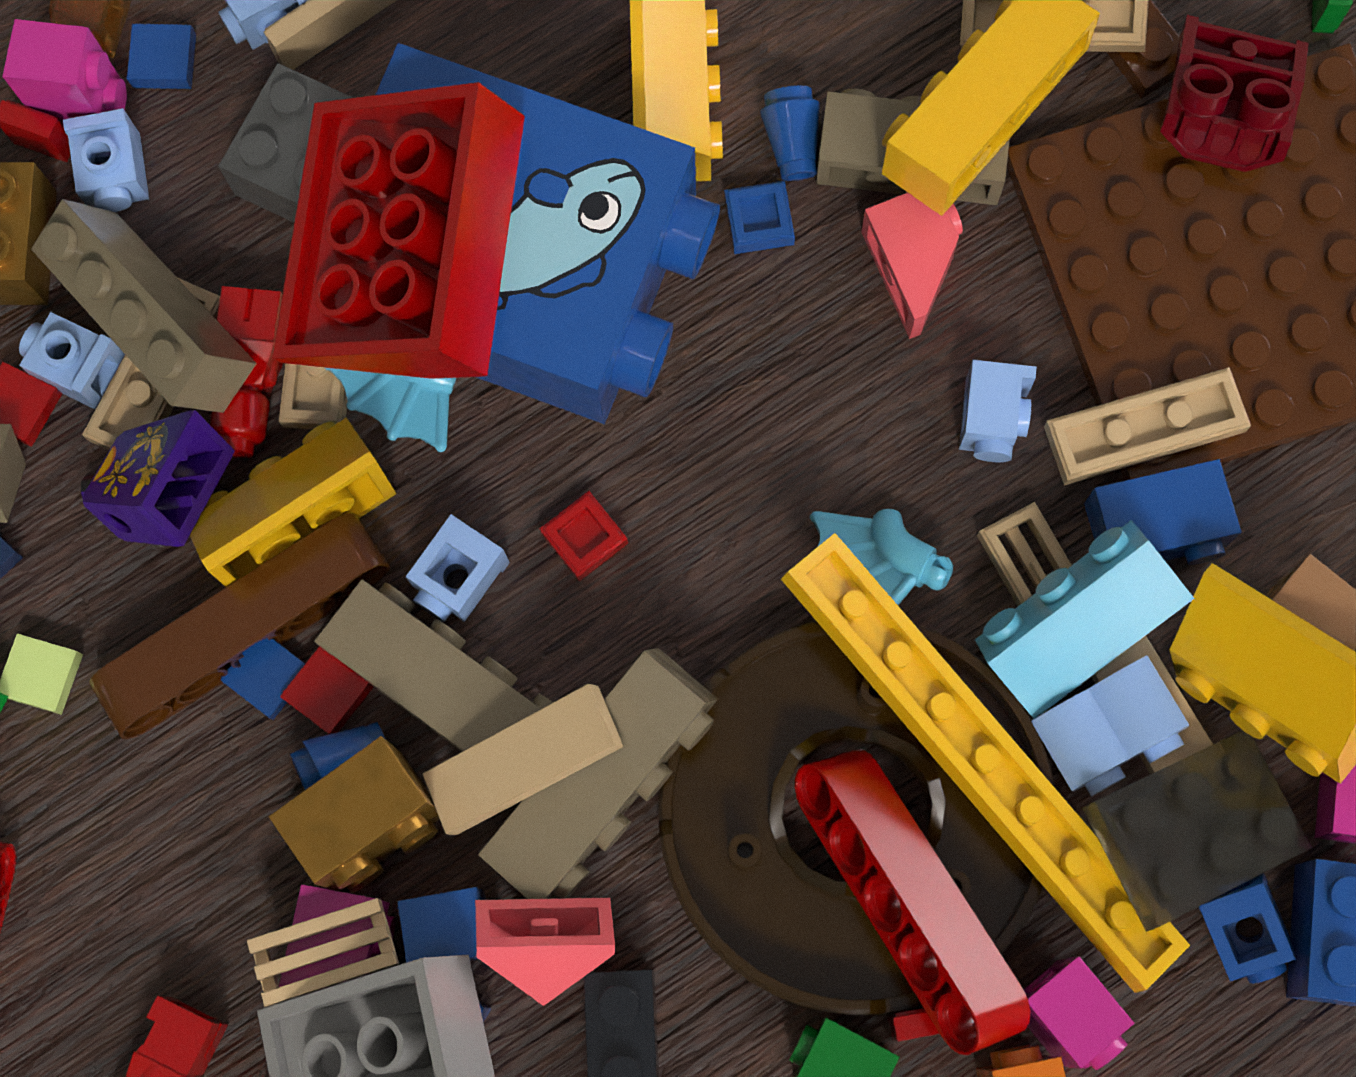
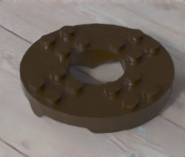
[658,621,1054,1015]

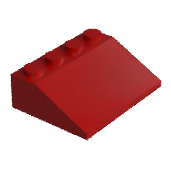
[272,82,525,379]

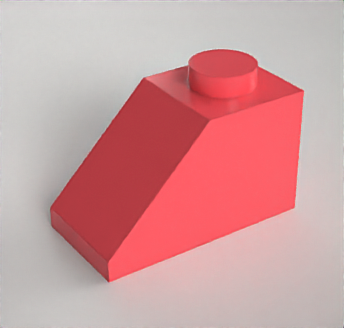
[861,193,963,339]

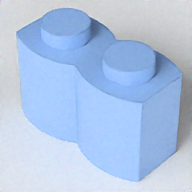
[1031,655,1189,796]

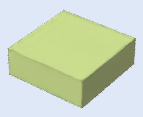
[0,634,83,715]

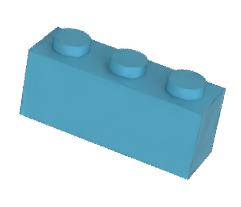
[975,520,1195,719]

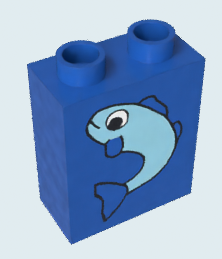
[375,43,720,425]

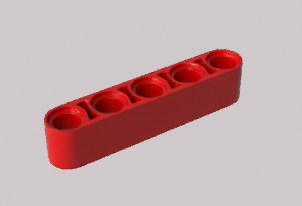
[795,749,1031,1055]

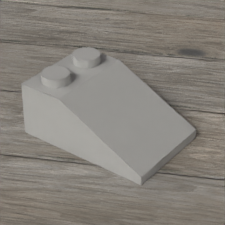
[257,955,495,1077]

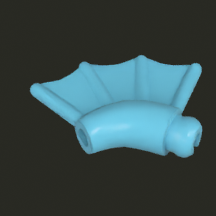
[324,368,456,452]
[810,509,953,605]

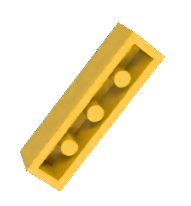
[882,0,1100,216]

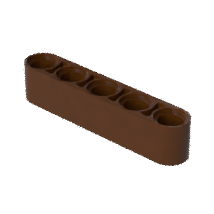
[89,513,390,739]

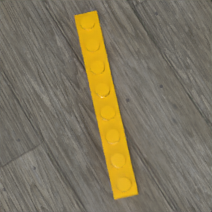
[781,533,1190,993]

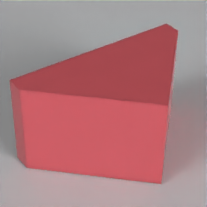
[475,898,615,1006]

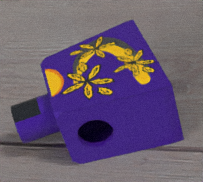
[81,410,235,547]

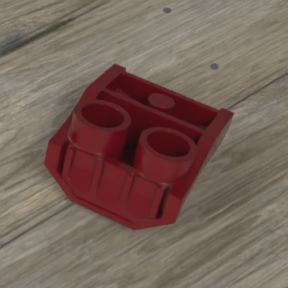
[1160,15,1309,172]

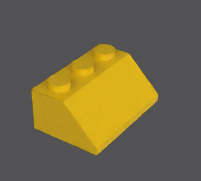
[630,0,723,181]
[189,418,396,587]
[1170,563,1356,784]

